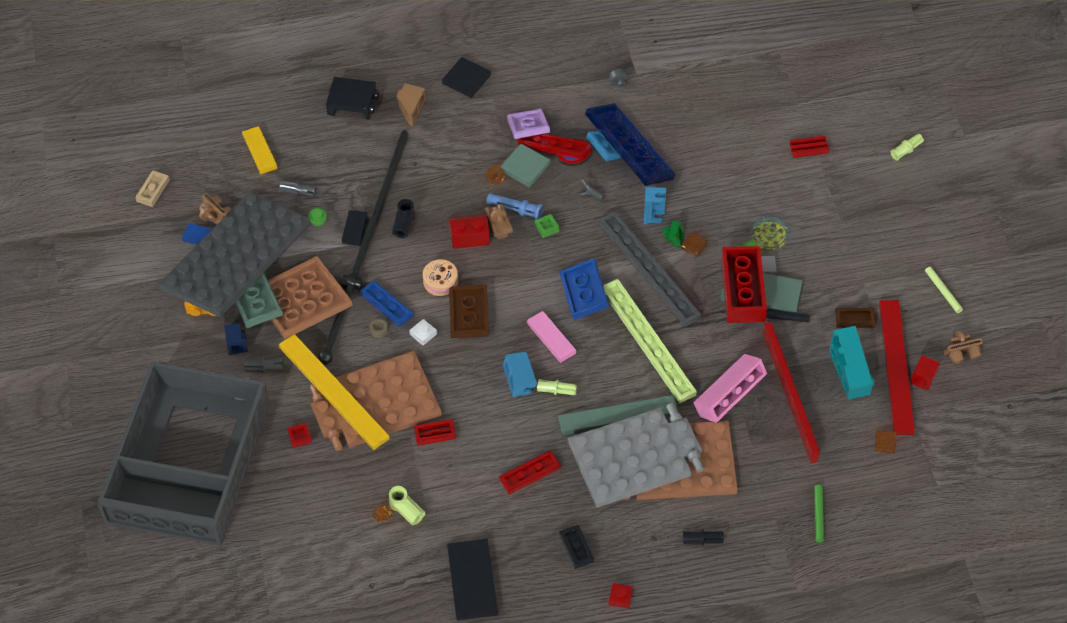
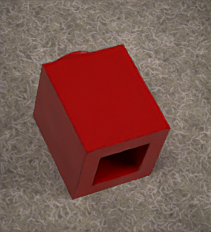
[911,355,940,391]

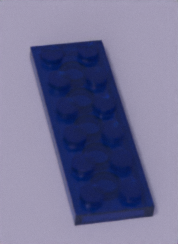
[585,103,676,186]

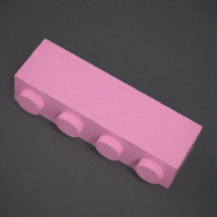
[693,354,767,423]

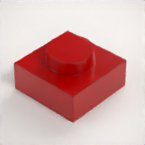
[287,423,312,448]
[609,583,633,608]

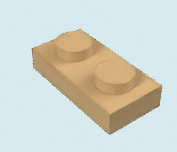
[135,170,170,207]

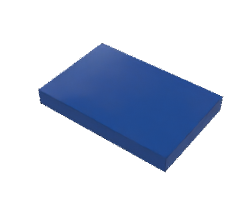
[559,258,610,320]

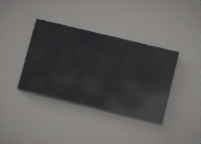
[447,538,498,621]

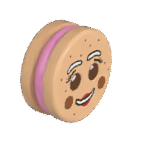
[423,259,458,296]

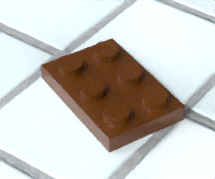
[449,285,489,338]

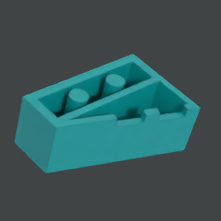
[829,326,874,400]

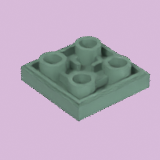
[500,144,551,188]

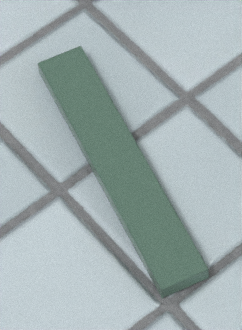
[558,395,678,436]

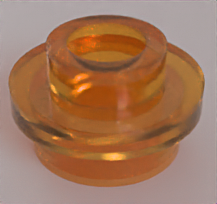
[486,166,504,185]
[372,505,392,522]

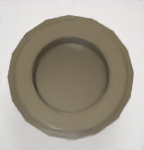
[369,319,388,338]

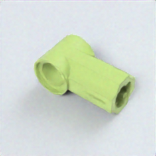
[389,486,425,526]

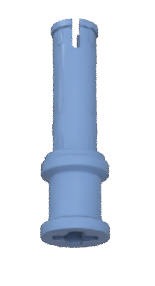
[487,192,543,220]

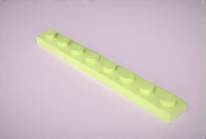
[603,279,697,404]

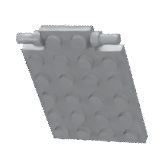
[568,403,704,508]

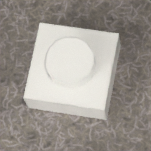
[409,319,437,345]

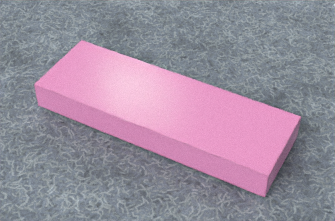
[527,311,576,363]

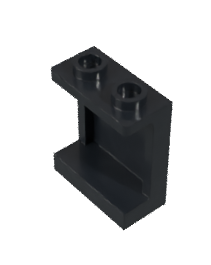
[326,77,379,120]

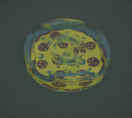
[751,217,789,251]

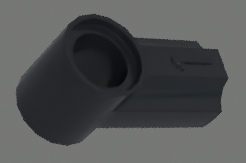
[392,199,415,238]

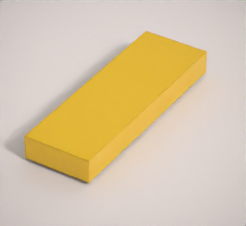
[242,126,278,175]

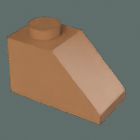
[397,83,426,126]

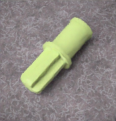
[891,134,924,160]
[537,379,577,395]

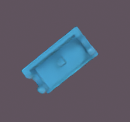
[644,187,666,224]
[503,352,537,397]

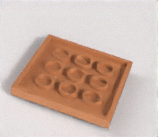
[268,256,353,339]

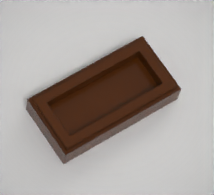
[835,308,876,328]

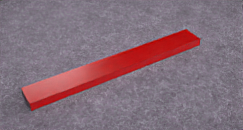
[879,300,915,435]
[763,322,820,463]

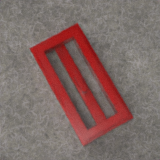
[789,136,829,158]
[414,419,456,446]

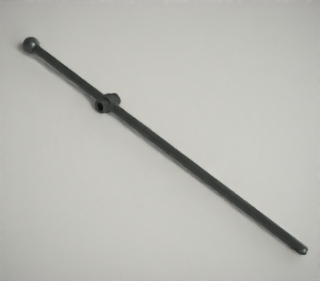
[317,130,408,365]

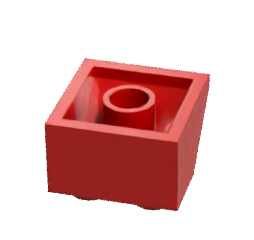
[448,213,490,249]

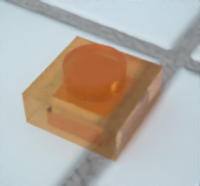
[682,232,708,257]
[875,430,896,453]

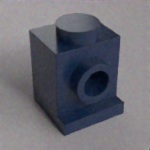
[224,323,248,355]

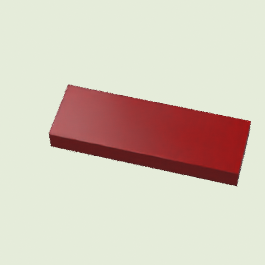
[499,450,561,495]

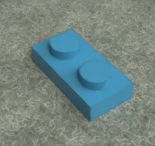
[586,130,622,161]

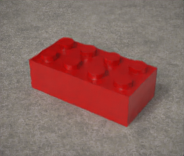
[721,246,767,323]

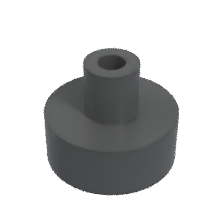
[609,69,628,88]

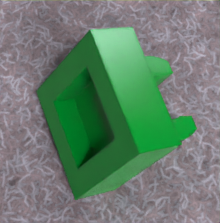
[662,221,685,247]

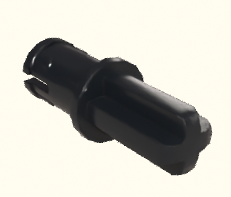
[683,529,724,546]

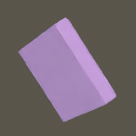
[507,109,550,139]

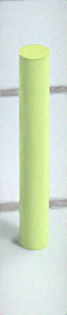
[925,267,963,313]

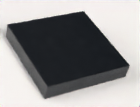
[442,57,491,98]

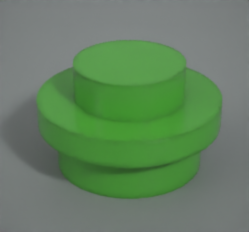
[308,208,327,226]

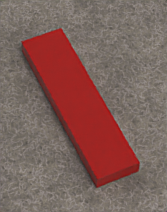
[517,134,591,160]

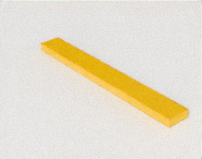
[279,334,389,450]

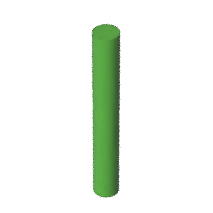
[815,485,824,543]

